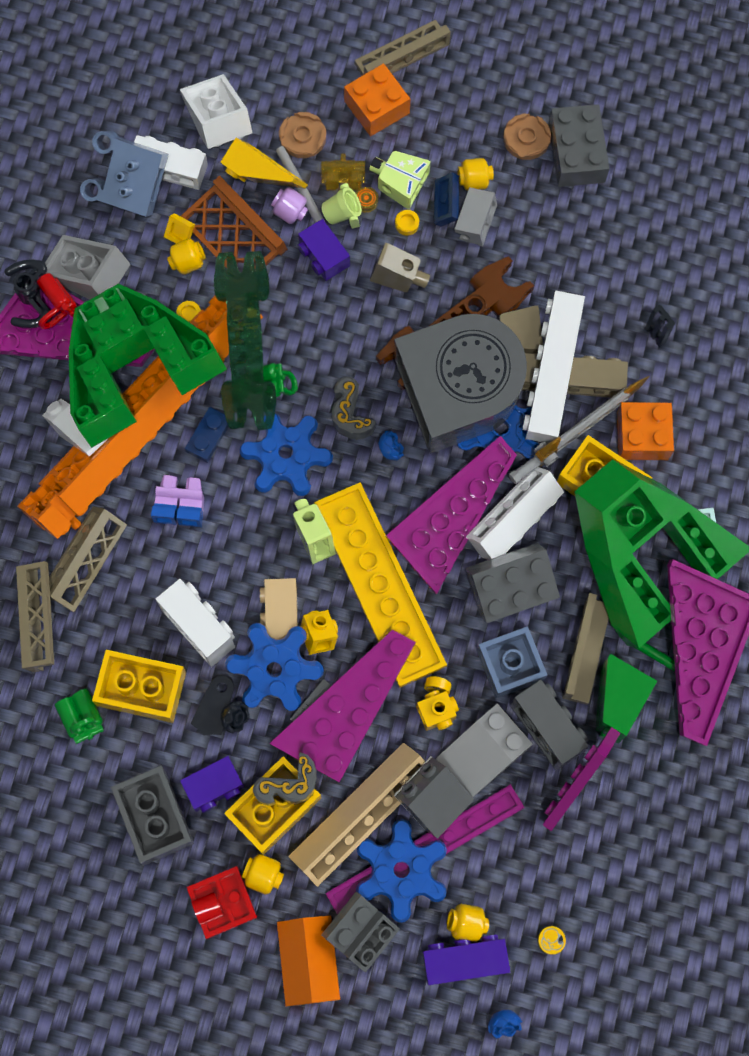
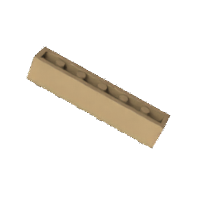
[288,743,425,887]

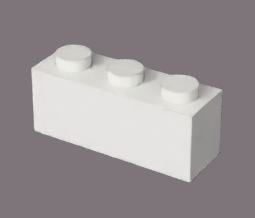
[134,135,208,190]

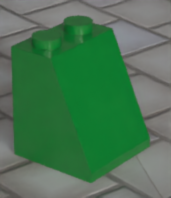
[595,654,657,744]

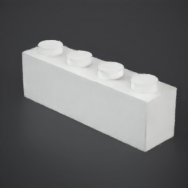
[466,467,564,560]

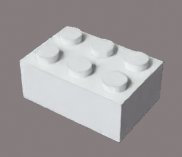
[156,579,235,668]

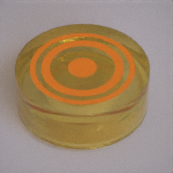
[356,187,378,212]

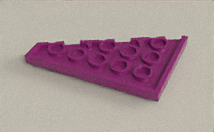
[0,290,155,367]
[667,559,749,746]

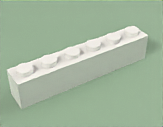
[522,291,585,443]

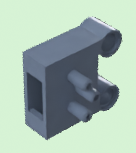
[80,131,169,217]

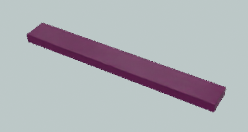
[325,784,525,915]

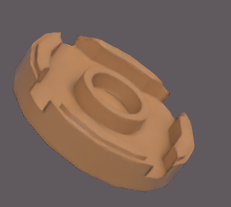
[279,112,326,158]
[503,114,551,160]

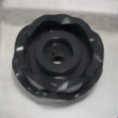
[220,701,250,734]

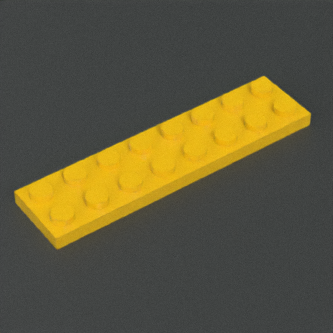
[314,482,447,688]

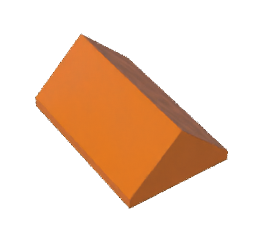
[277,916,340,1007]

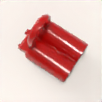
[37,273,77,330]

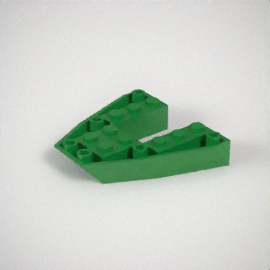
[69,284,227,448]
[574,459,749,648]

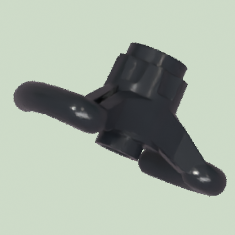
[5,259,53,328]

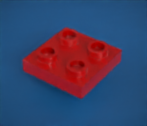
[186,866,258,939]

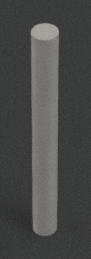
[276,146,325,223]

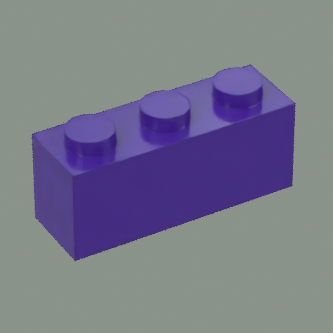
[422,934,511,985]

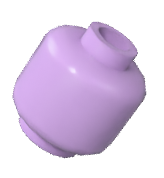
[271,187,308,224]

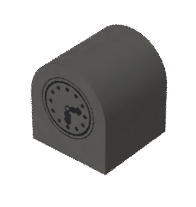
[394,314,527,454]

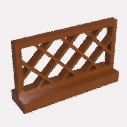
[181,175,288,286]

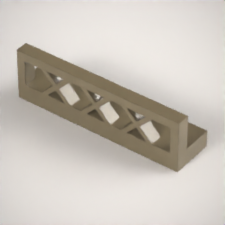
[355,20,451,76]
[41,506,127,612]
[16,561,54,672]
[562,593,609,705]

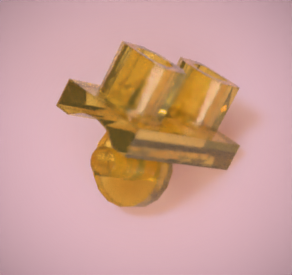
[321,153,365,190]

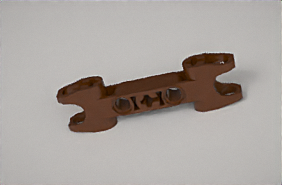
[376,256,534,390]

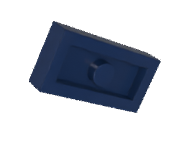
[434,172,459,227]
[185,407,232,463]

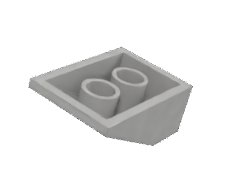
[45,235,130,299]
[436,703,533,797]

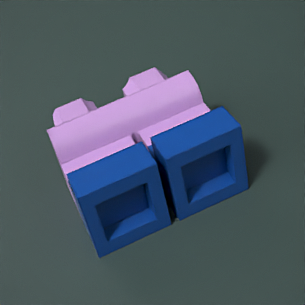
[151,475,204,527]

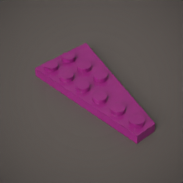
[385,436,517,594]
[269,630,416,783]

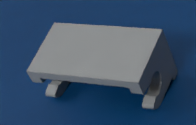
[455,187,497,246]

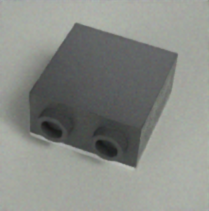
[394,756,474,839]

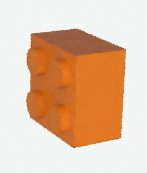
[344,63,411,137]
[617,402,674,460]

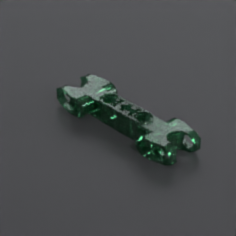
[214,251,276,430]

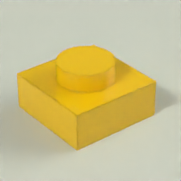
[164,213,195,244]

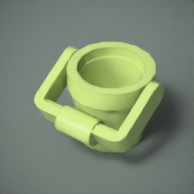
[322,183,362,229]

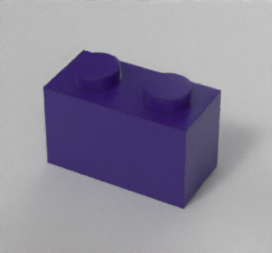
[297,219,350,281]
[180,756,244,813]

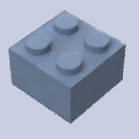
[477,626,547,699]

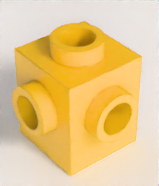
[299,610,338,655]
[416,690,459,731]

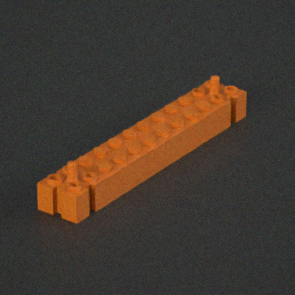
[17,289,263,539]

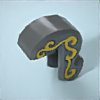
[332,377,376,440]
[253,752,317,806]

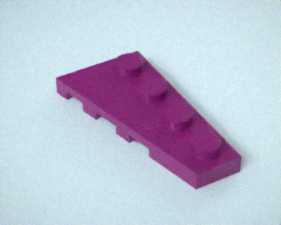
[543,727,620,831]

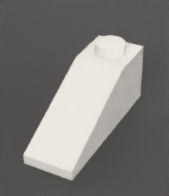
[42,399,108,456]

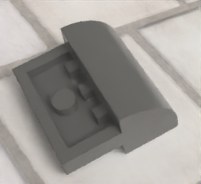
[321,892,400,973]

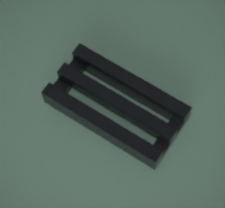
[644,305,675,347]

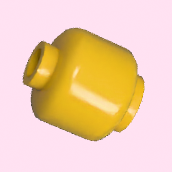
[457,158,494,191]
[167,239,206,275]
[242,854,284,895]
[447,904,489,943]

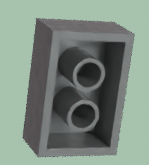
[549,104,609,187]
[465,543,560,623]
[510,680,588,771]
[111,766,194,866]

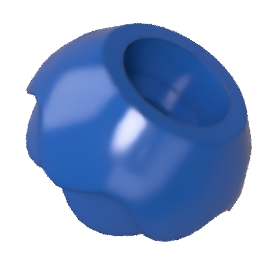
[378,431,404,461]
[488,1010,522,1039]

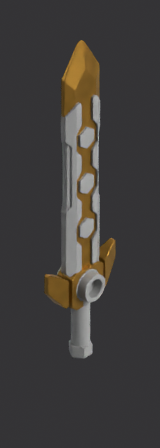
[509,376,650,484]

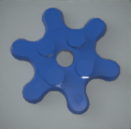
[457,405,539,459]
[239,412,333,496]
[225,623,324,711]
[356,819,447,923]

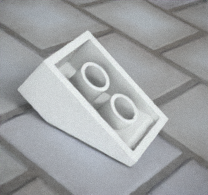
[180,74,252,149]

